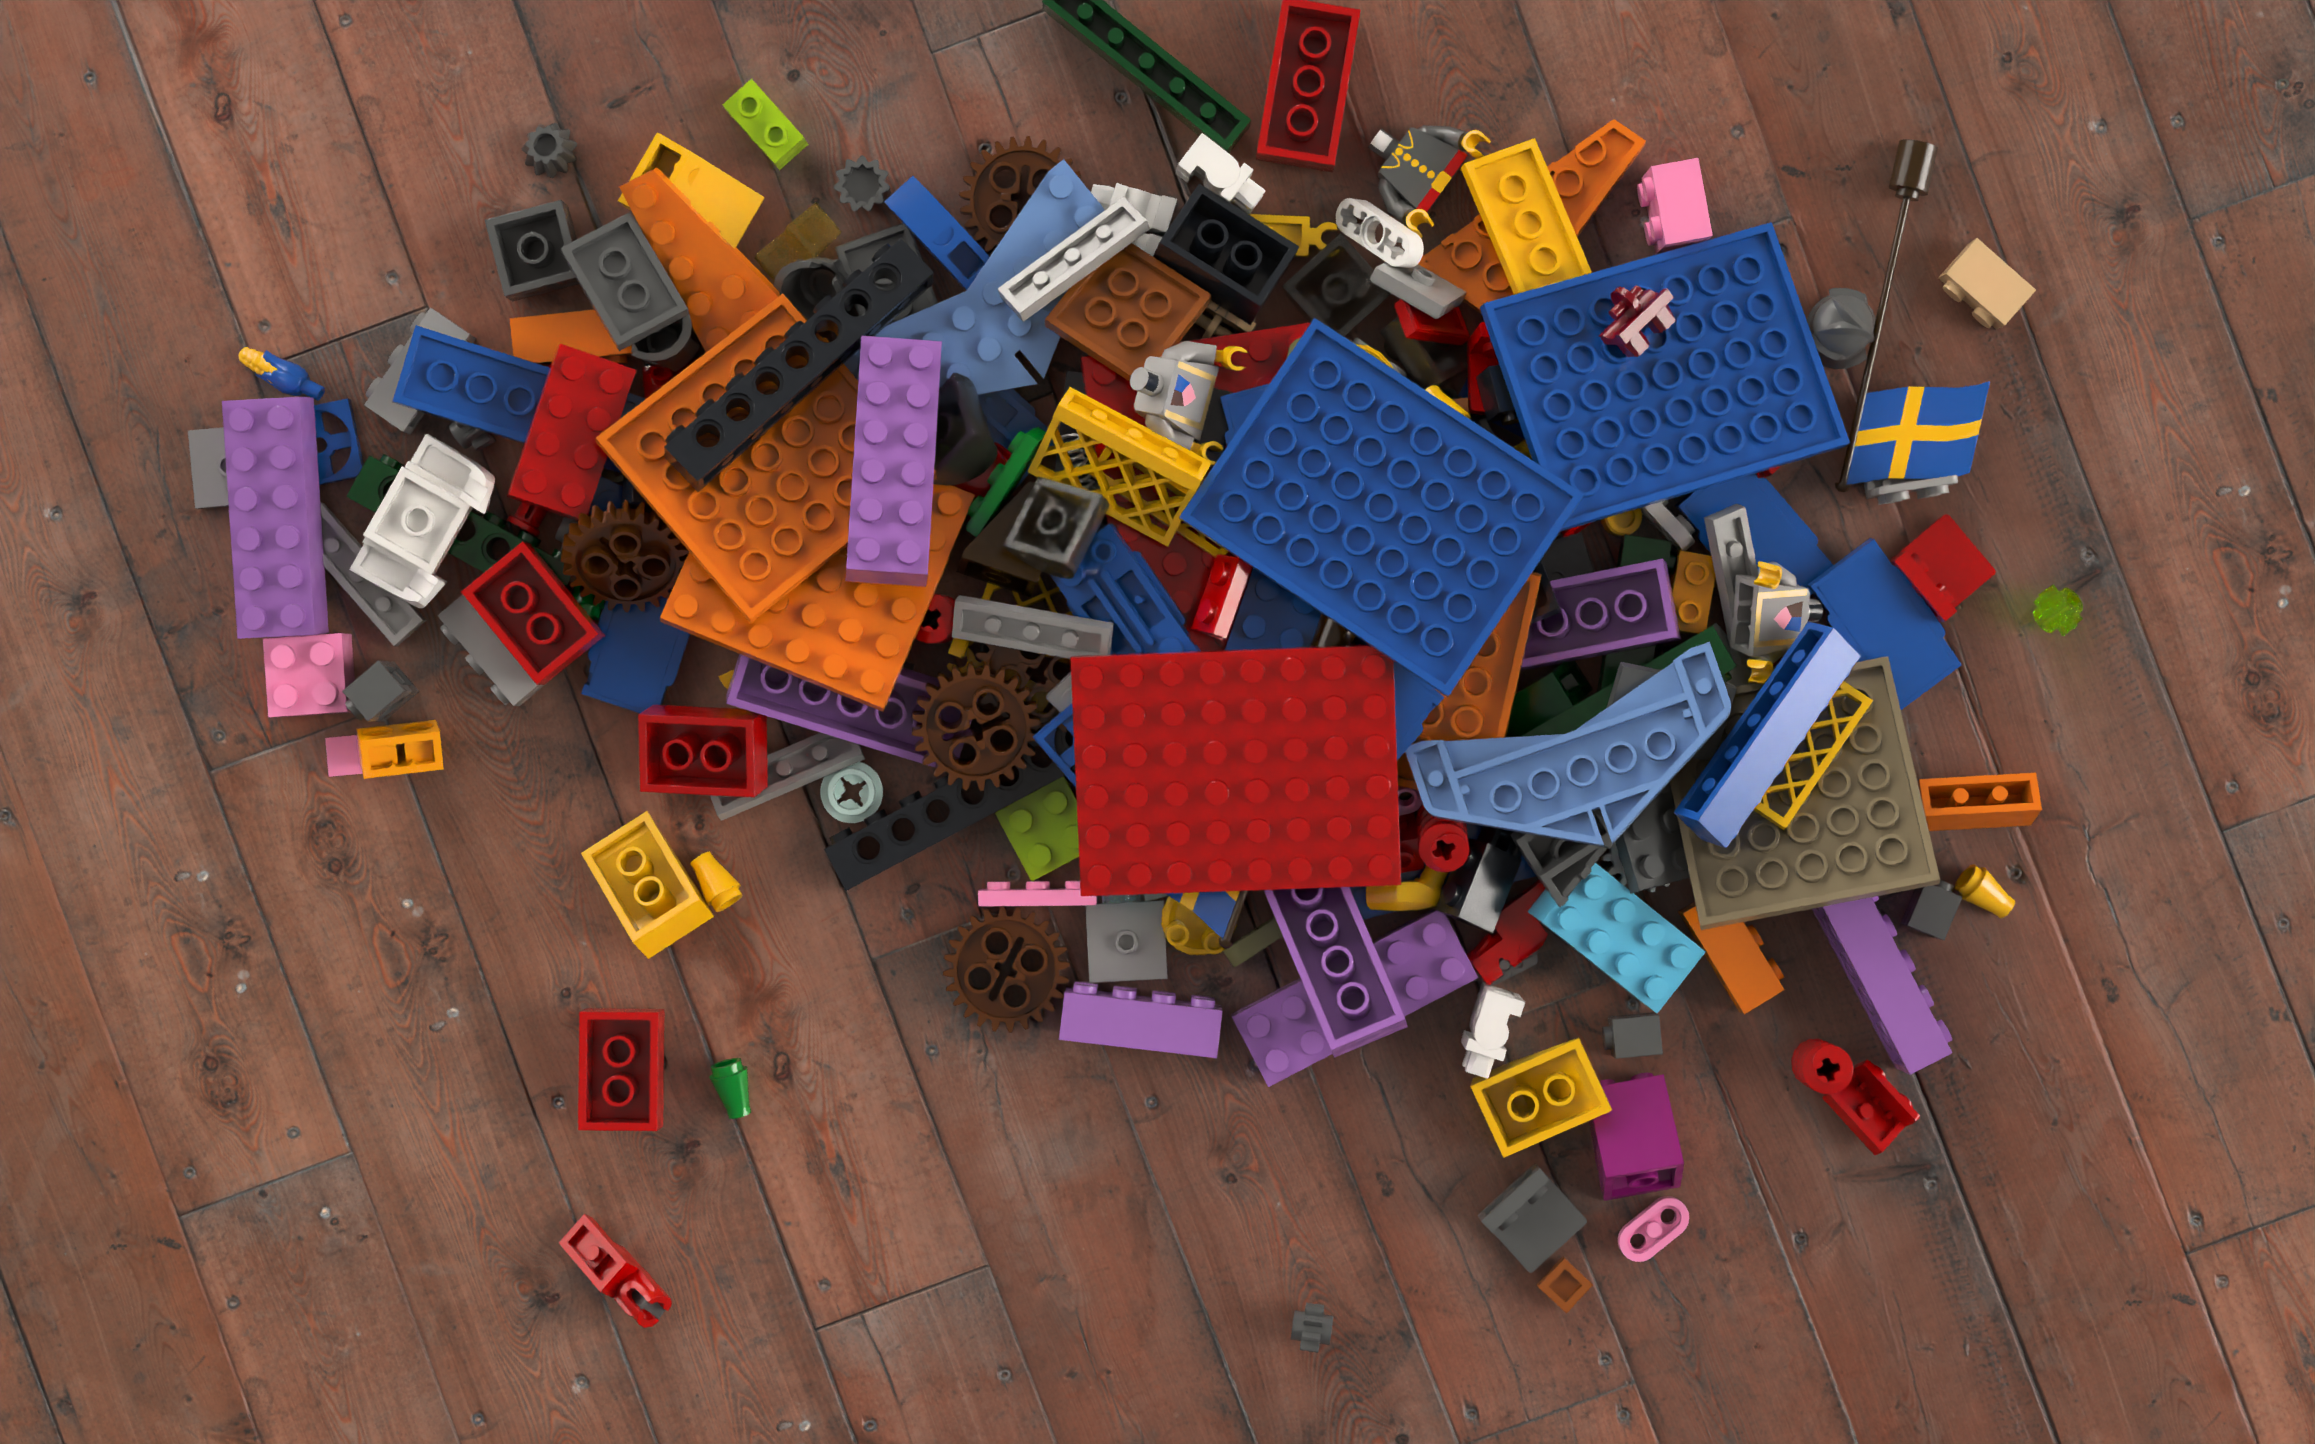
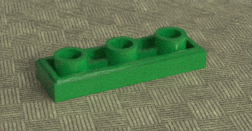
[966,427,1046,537]

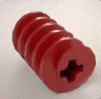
[915,594,955,644]
[1416,803,1470,873]
[1791,1038,1853,1094]

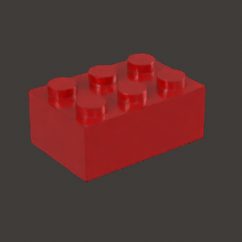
[461,541,605,685]
[638,705,768,798]
[578,1008,665,1131]

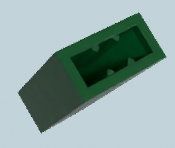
[1505,661,1593,738]

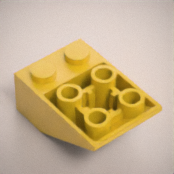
[618,132,765,249]

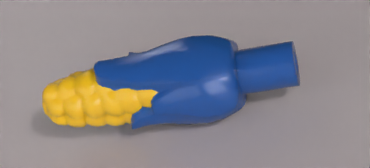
[238,347,325,401]

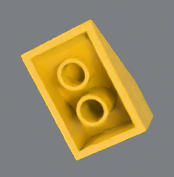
[581,811,714,959]
[1470,1038,1612,1158]

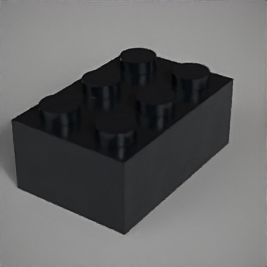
[1153,184,1299,325]

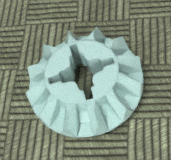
[820,762,883,823]

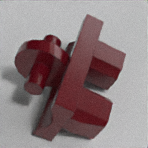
[1599,285,1676,357]

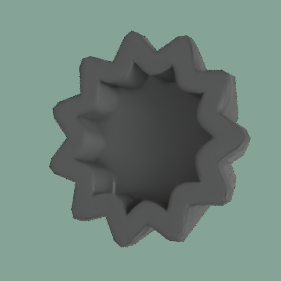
[521,123,577,178]
[834,155,890,212]

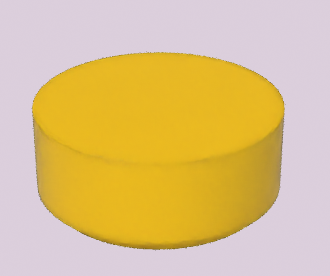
[1601,508,1642,536]

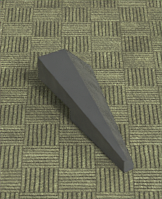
[1510,809,1616,907]

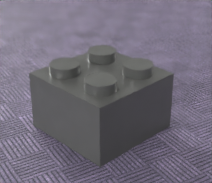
[485,200,579,302]

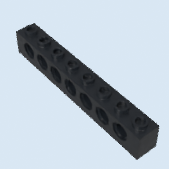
[664,239,934,492]
[824,727,1075,891]

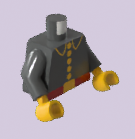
[1368,125,1491,238]

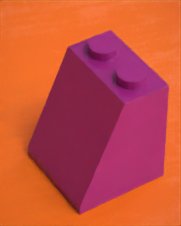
[1589,1072,1684,1201]

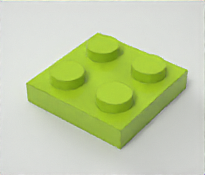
[995,776,1079,881]

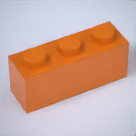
[509,309,635,366]
[1918,773,2042,831]
[1678,901,1785,1015]

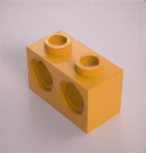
[1669,550,1716,636]
[356,720,444,779]

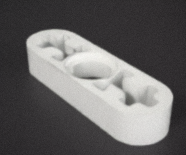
[1336,198,1423,268]

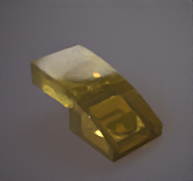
[754,203,842,282]

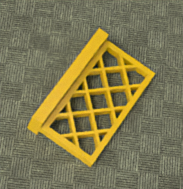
[1027,387,1212,547]
[1753,681,1873,830]

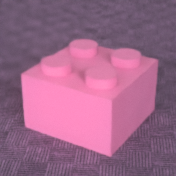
[1637,158,1713,255]
[263,633,355,717]

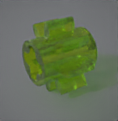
[2033,585,2083,636]

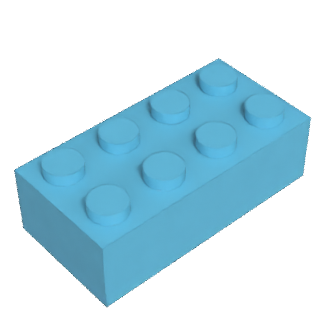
[1527,863,1706,1013]

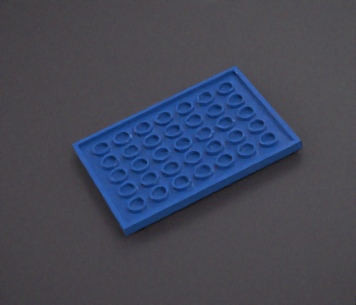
[1480,222,1850,531]
[1179,318,1584,697]

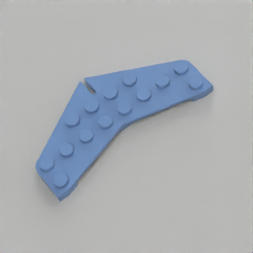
[844,159,1104,402]
[1405,642,1731,847]

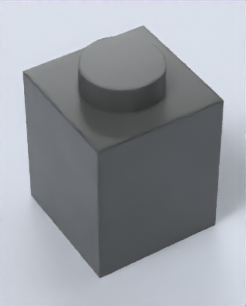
[1900,880,1962,940]
[1602,1012,1663,1059]

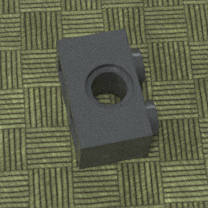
[342,660,420,722]

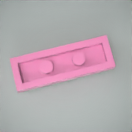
[978,881,1097,906]

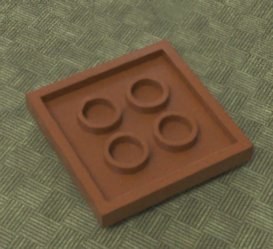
[1045,243,1212,382]

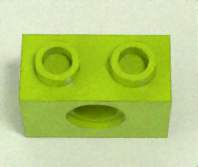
[722,79,809,171]

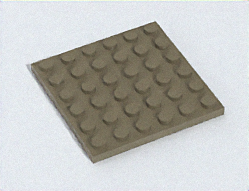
[1670,656,1940,930]

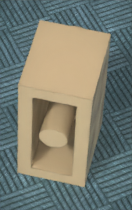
[1938,238,2036,330]

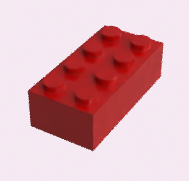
[1256,0,1361,173]
[507,343,636,521]

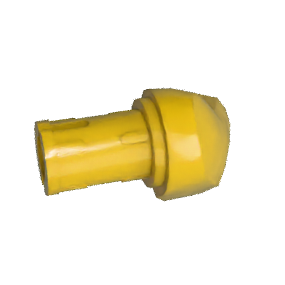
[1366,866,1449,911]

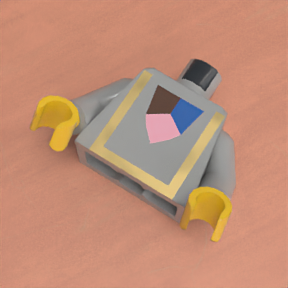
[1130,341,1247,466]
[1730,561,1823,684]

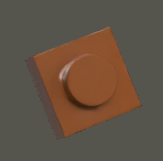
[1536,1256,1593,1314]

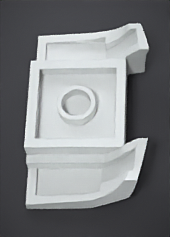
[349,434,495,608]

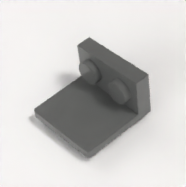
[1478,1163,1587,1273]

